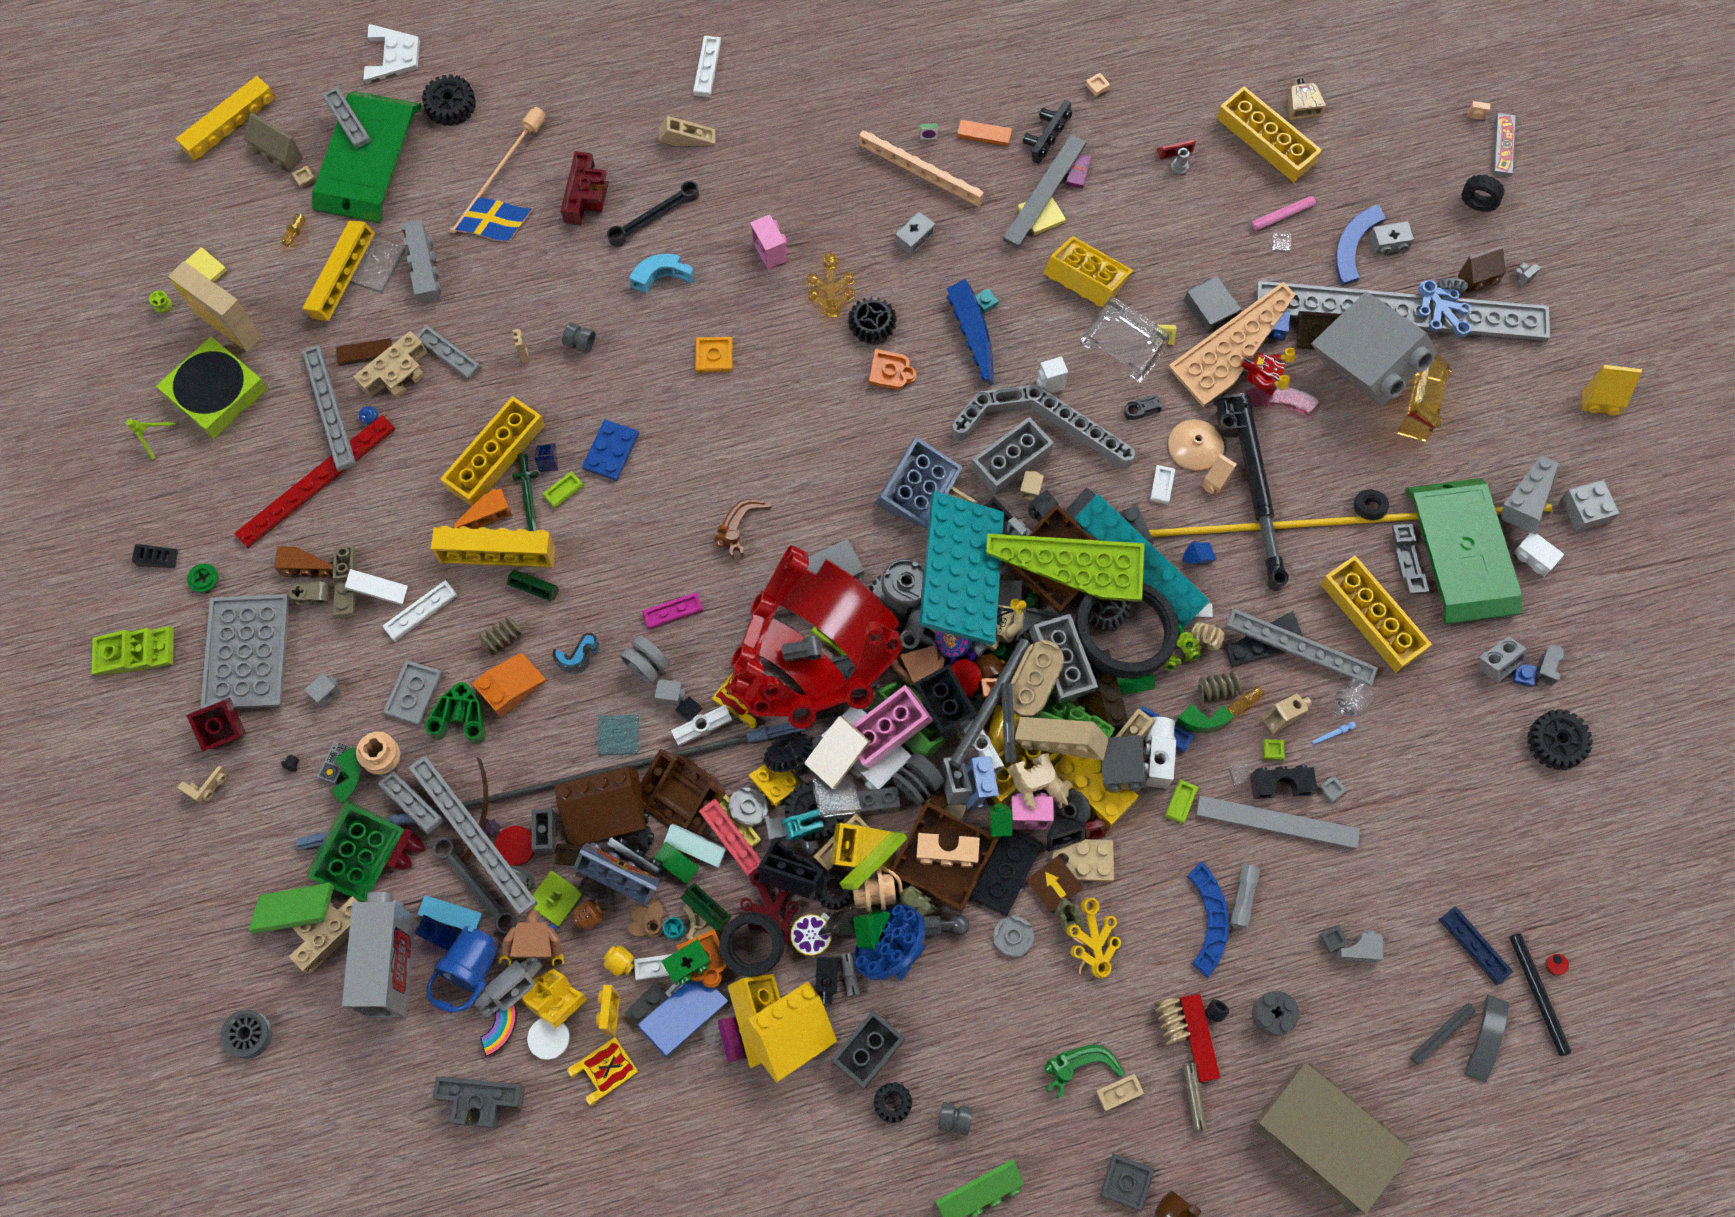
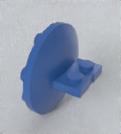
[854,904,926,981]

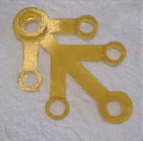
[808,253,855,317]

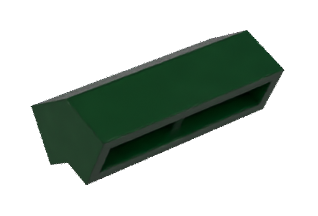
[507,570,559,601]
[680,883,732,933]

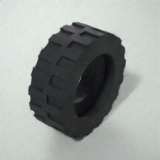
[1461,175,1505,212]

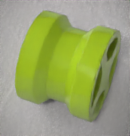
[149,290,172,313]

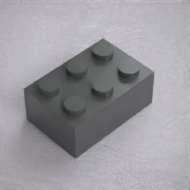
[831,1010,905,1090]

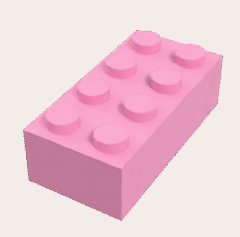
[853,685,933,768]

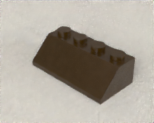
[1077,649,1128,732]

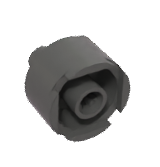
[1252,991,1299,1036]

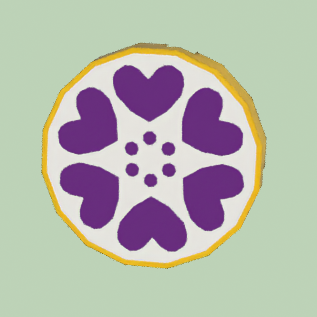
[790,914,832,957]

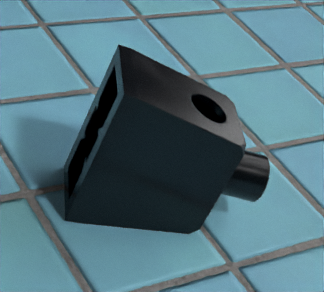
[816,957,839,1005]

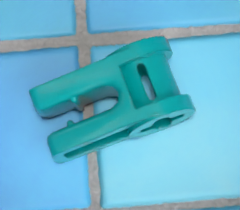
[782,809,824,841]

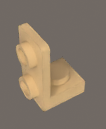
[177,766,228,805]

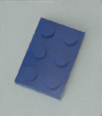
[582,419,639,481]

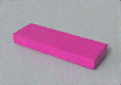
[642,592,703,630]

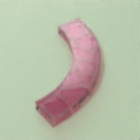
[1216,387,1319,416]

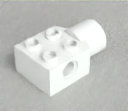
[1144,717,1176,789]

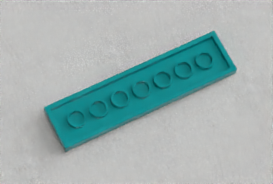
[1074,493,1210,628]

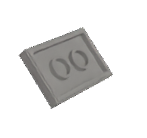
[383,660,443,726]

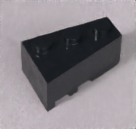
[758,837,824,901]

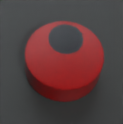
[1545,954,1569,976]

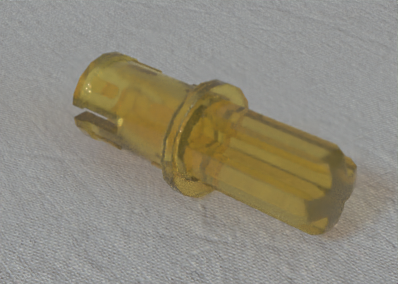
[281,214,306,247]
[1227,686,1264,716]

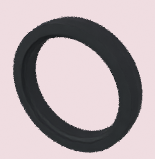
[1074,582,1178,678]

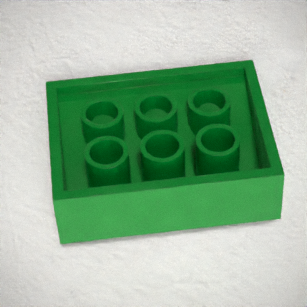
[306,799,404,902]

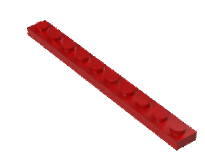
[234,415,396,549]

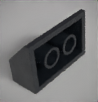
[914,664,977,740]

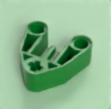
[425,682,486,744]

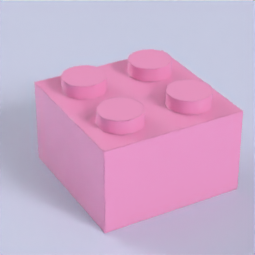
[750,214,788,269]
[1009,793,1054,830]

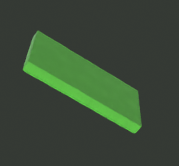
[248,883,334,934]

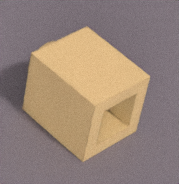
[1019,471,1044,501]

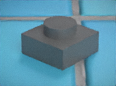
[1319,925,1349,953]

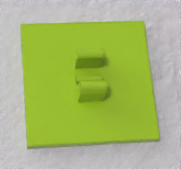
[532,870,584,927]

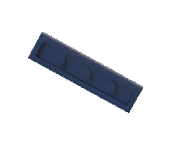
[1438,906,1513,985]

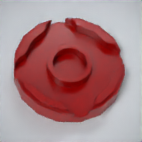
[951,659,982,697]
[495,826,534,866]

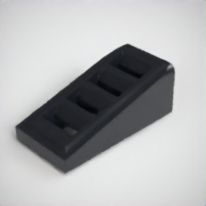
[132,544,178,568]

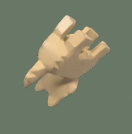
[1008,753,1072,810]

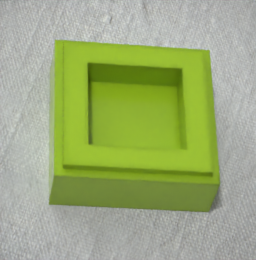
[1263,739,1285,761]

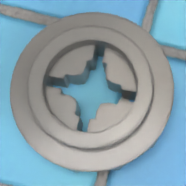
[1437,278,1468,292]

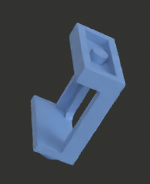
[965,756,999,810]

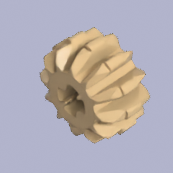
[1191,622,1224,651]

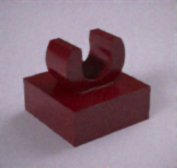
[1084,815,1106,840]

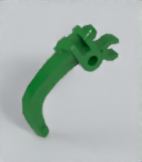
[1044,1045,1124,1099]

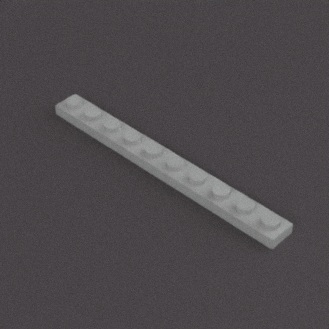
[409,755,538,917]

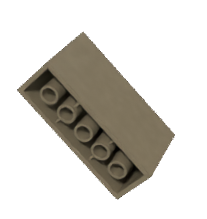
[1251,1062,1412,1215]

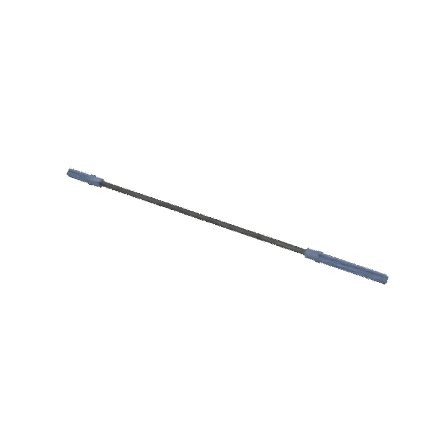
[296,722,806,850]

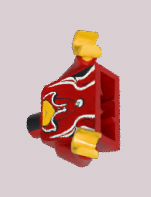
[1240,348,1295,396]

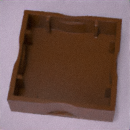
[1003,504,1097,614]
[889,801,999,914]

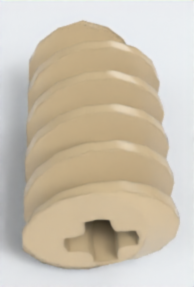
[1153,998,1191,1045]

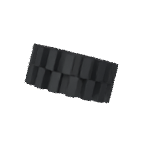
[817,871,853,911]
[874,1082,912,1123]

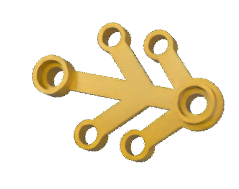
[1066,898,1121,979]

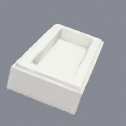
[1150,465,1175,505]

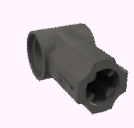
[782,636,822,662]

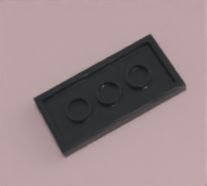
[970,829,1043,917]

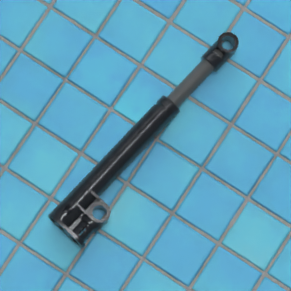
[1213,393,1289,591]

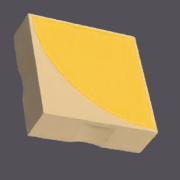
[168,261,262,352]

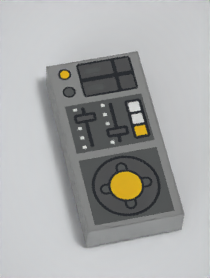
[317,741,351,785]

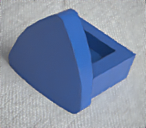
[1182,541,1216,564]

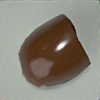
[974,653,1007,690]
[1154,1191,1201,1217]

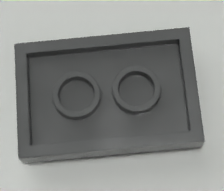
[625,983,686,1058]

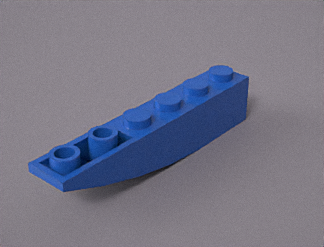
[946,279,994,386]

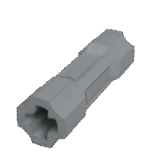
[1230,865,1260,929]

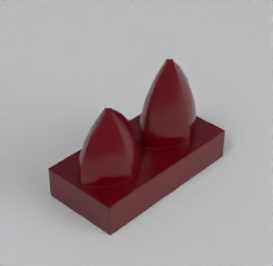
[385,828,426,870]

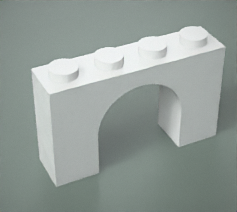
[821,707,911,790]

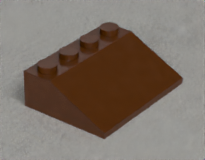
[554,766,646,846]

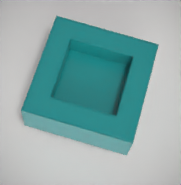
[976,288,999,314]

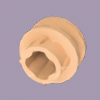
[356,732,401,775]
[853,869,896,913]

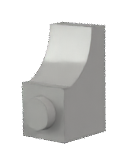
[1336,930,1383,963]

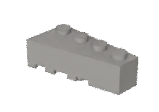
[400,220,442,304]
[1501,456,1559,534]

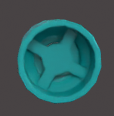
[663,917,686,941]

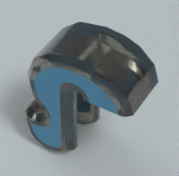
[552,633,600,674]

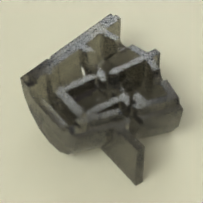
[575,872,615,905]

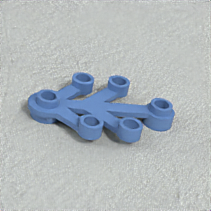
[1418,280,1471,337]

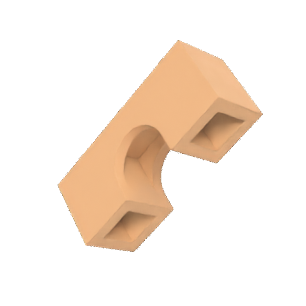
[916,833,980,868]

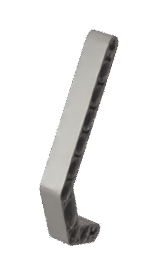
[952,385,1135,469]

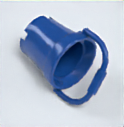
[426,926,501,1013]

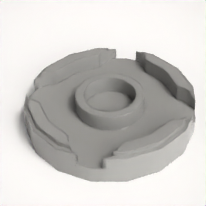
[728,787,768,827]
[993,915,1034,958]

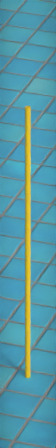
[1149,504,1552,537]

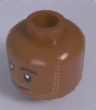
[572,899,605,931]

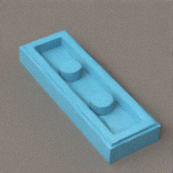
[417,895,483,933]

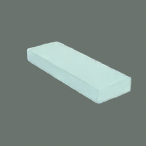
[664,824,727,867]

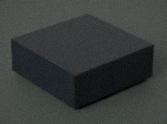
[675,697,703,722]

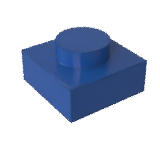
[1512,664,1537,687]

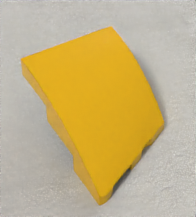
[520,969,587,1029]

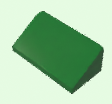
[1117,673,1155,695]

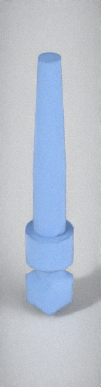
[1312,722,1356,745]

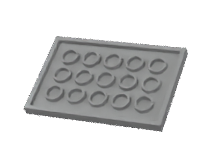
[200,594,290,709]

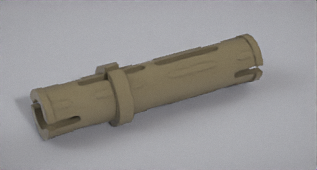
[1182,1063,1207,1131]

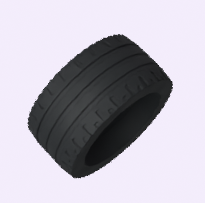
[720,912,785,977]

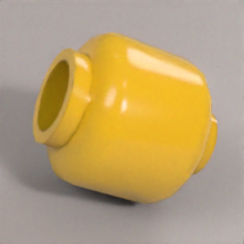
[602,945,634,977]

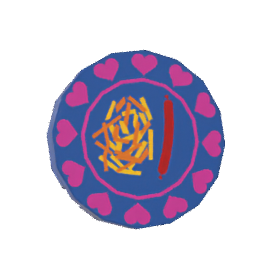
[935,631,972,658]

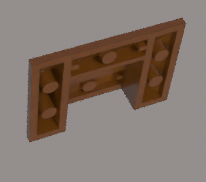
[640,749,726,836]

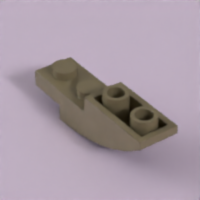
[333,545,358,619]

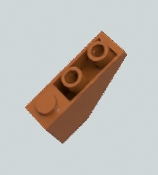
[274,546,333,578]

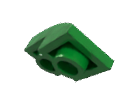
[654,841,699,884]

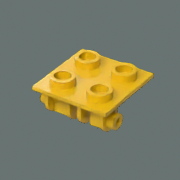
[748,764,801,807]

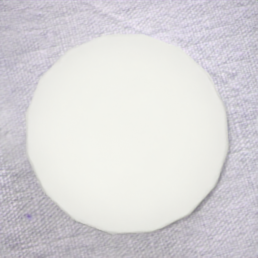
[527,1019,570,1060]

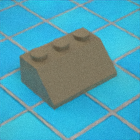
[244,113,303,173]

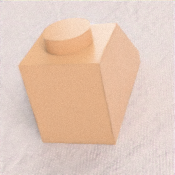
[1202,454,1237,496]

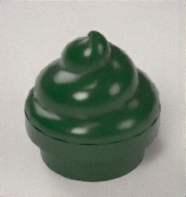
[1021,591,1041,609]

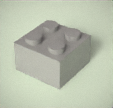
[1561,480,1620,532]

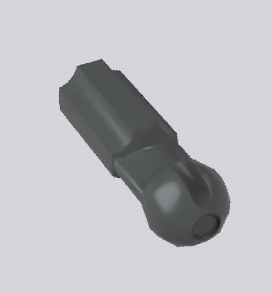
[923,915,969,936]

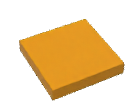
[695,337,733,373]

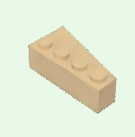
[1015,717,1109,761]

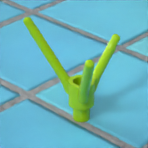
[126,419,176,460]

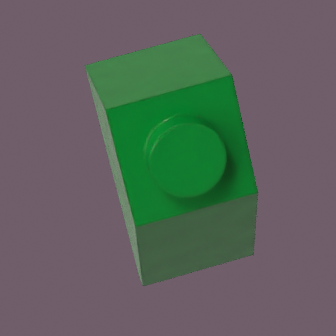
[988,803,1012,837]

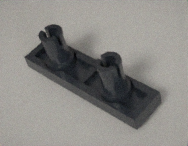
[1023,100,1073,164]

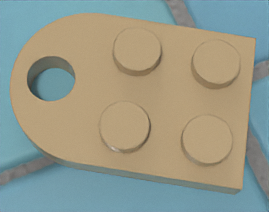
[1052,839,1114,882]

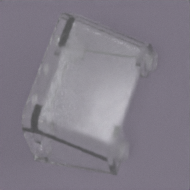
[1080,297,1169,383]

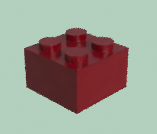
[186,697,246,752]

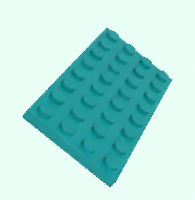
[919,491,1004,646]

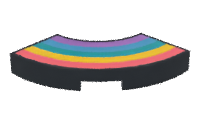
[480,1003,518,1058]

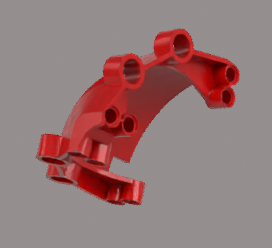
[729,545,902,729]

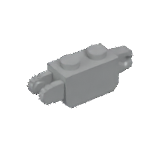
[475,958,543,1017]

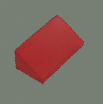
[1157,139,1196,159]

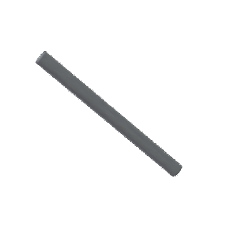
[950,639,1031,768]

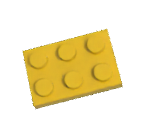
[596,985,620,1037]

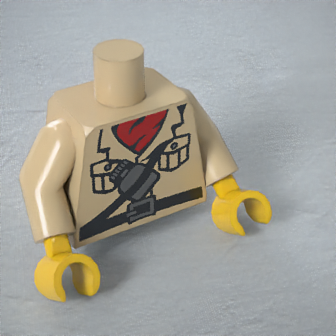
[985,599,1026,651]

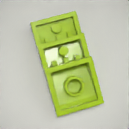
[91,626,174,675]

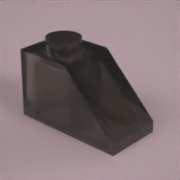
[819,907,864,939]

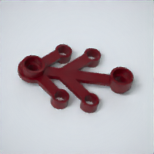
[740,870,799,944]

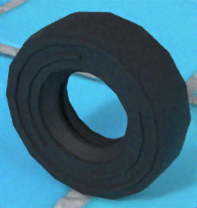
[1353,489,1389,520]

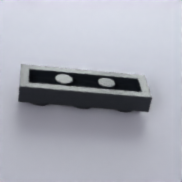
[607,836,667,876]

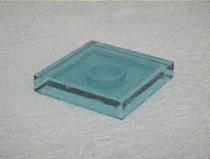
[598,714,639,756]

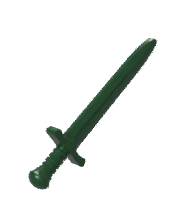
[512,453,539,531]

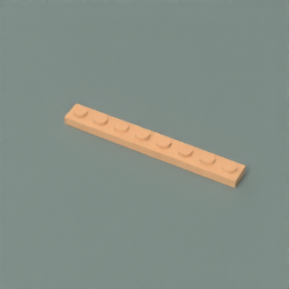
[859,130,984,207]

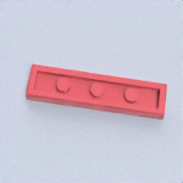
[699,799,762,876]

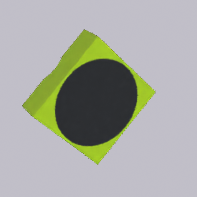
[156,337,268,439]

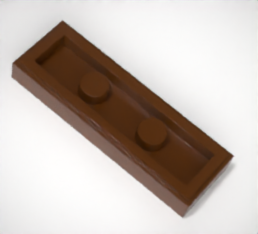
[336,338,392,366]

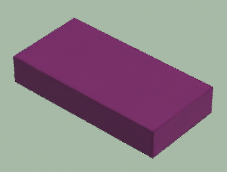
[718,1017,747,1062]

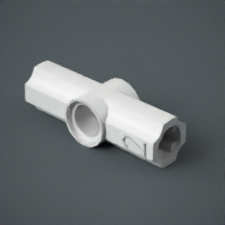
[671,705,733,746]
[963,719,1005,775]

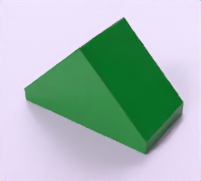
[853,911,890,949]

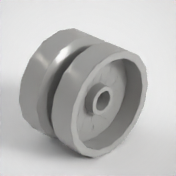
[619,635,670,684]

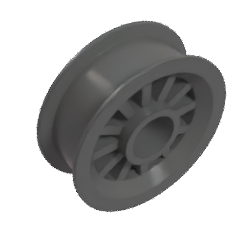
[220,1010,273,1059]

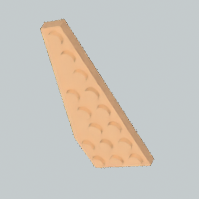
[1169,282,1295,408]

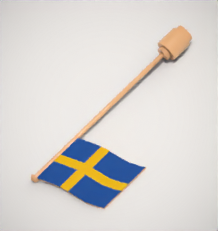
[450,107,546,242]

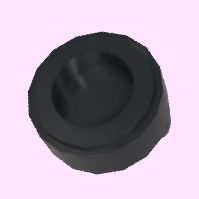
[1205,999,1229,1022]

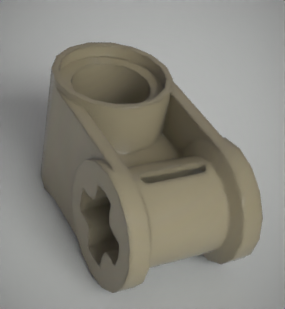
[289,582,329,606]

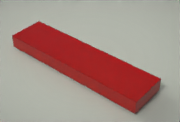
[1179,994,1220,1082]

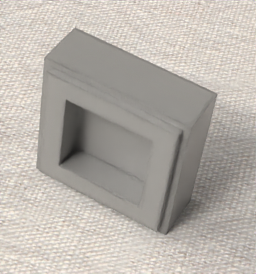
[1318,775,1347,803]

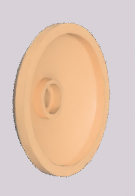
[1168,419,1224,471]

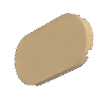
[1011,640,1064,717]

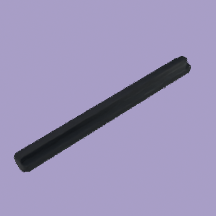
[1510,933,1571,1056]

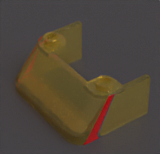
[1397,354,1452,441]

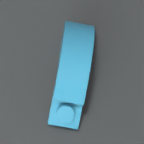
[629,254,695,293]

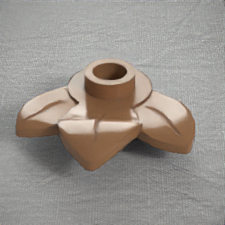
[627,899,664,938]

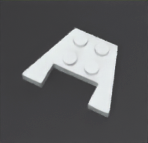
[364,24,420,84]

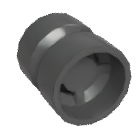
[562,322,596,353]
[938,1102,972,1136]

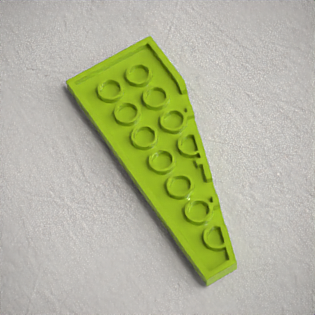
[986,534,1144,602]

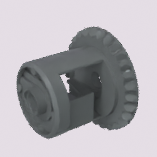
[869,559,924,634]

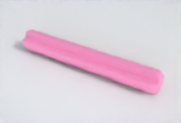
[1252,196,1316,231]

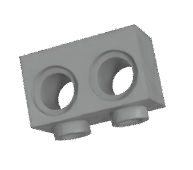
[1480,636,1527,683]

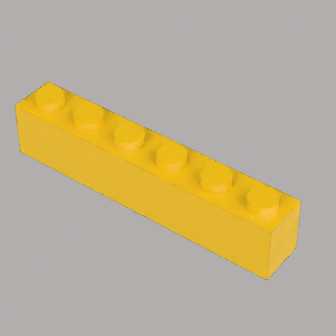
[175,76,275,161]
[302,220,375,321]

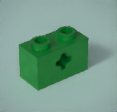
[661,939,712,986]

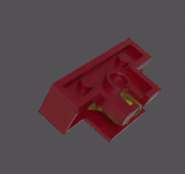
[561,151,609,225]

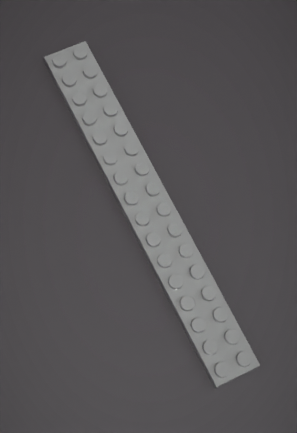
[1256,281,1550,341]

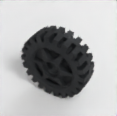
[422,74,476,126]
[1527,709,1593,770]
[785,780,844,842]

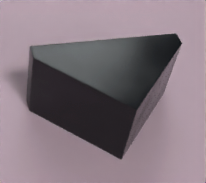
[1046,815,1086,852]

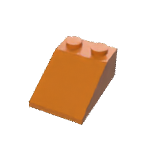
[472,652,547,718]

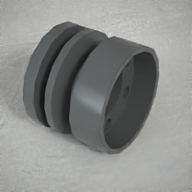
[891,753,945,807]

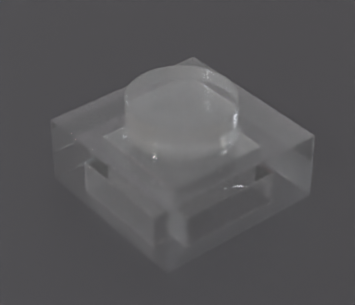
[700,1017,722,1046]

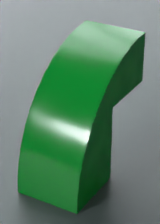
[1176,704,1234,733]
[329,747,360,804]

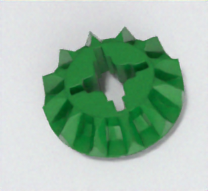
[187,563,219,593]

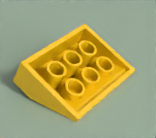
[1043,236,1133,308]
[738,982,837,1083]

